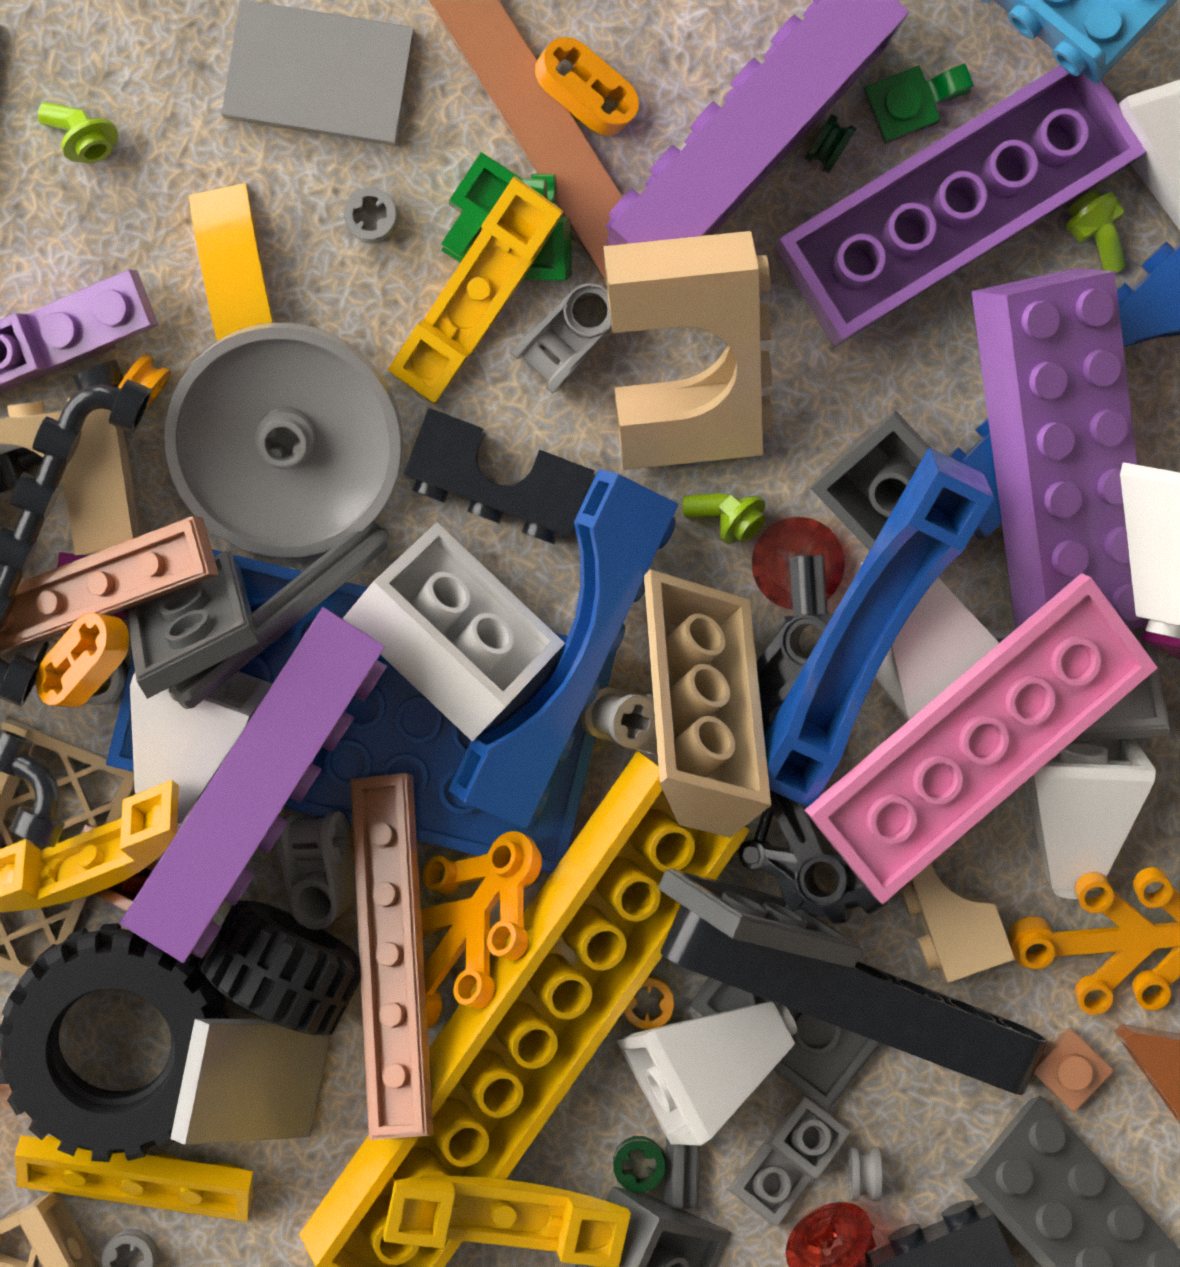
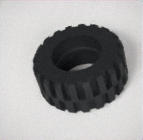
[0,923,229,1162]

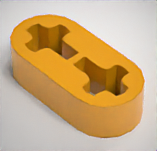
[535,37,639,136]
[36,612,129,708]

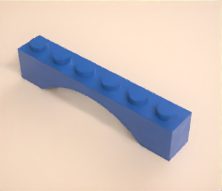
[948,241,1180,538]
[764,447,994,807]
[448,469,679,829]

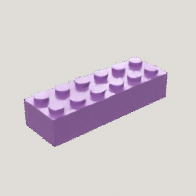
[605,0,909,246]
[774,65,1146,347]
[971,268,1148,630]
[119,607,387,963]

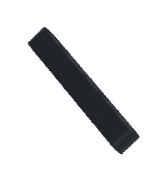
[660,904,1048,1095]

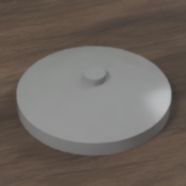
[164,323,403,557]

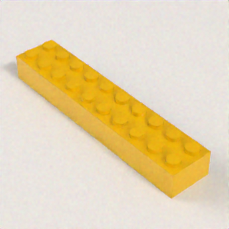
[299,750,750,1267]

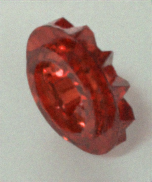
[751,517,845,610]
[786,1202,877,1267]

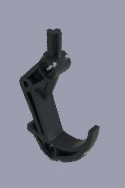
[738,555,911,924]

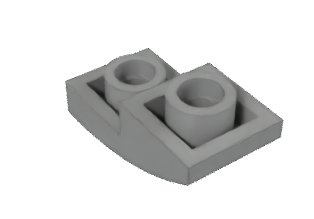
[727,1096,851,1226]

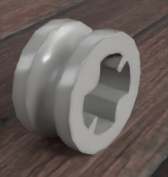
[344,187,398,243]
[848,1147,882,1201]
[101,1229,158,1267]

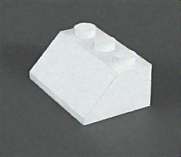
[342,522,565,742]

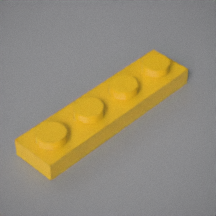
[14,1135,253,1222]

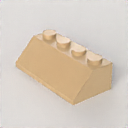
[644,569,771,838]

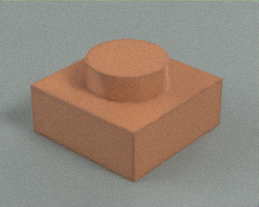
[1034,1028,1114,1112]

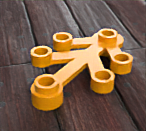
[421,831,542,1029]
[1007,867,1180,1015]

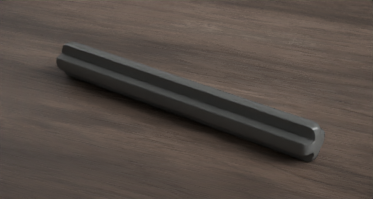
[169,520,389,709]

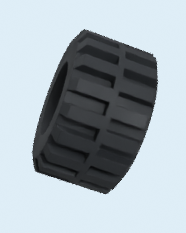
[200,900,361,1035]

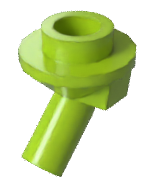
[38,101,119,164]
[1065,190,1126,273]
[682,493,766,545]

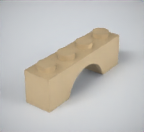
[864,756,1015,983]

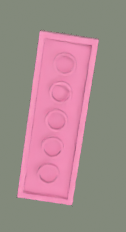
[804,573,1158,904]

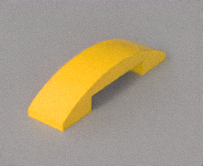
[387,176,564,404]
[189,183,275,341]
[0,780,179,912]
[383,1176,631,1267]

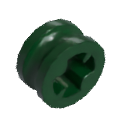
[804,113,857,174]
[613,1136,665,1193]

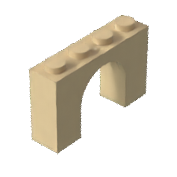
[603,231,773,470]
[0,397,141,555]

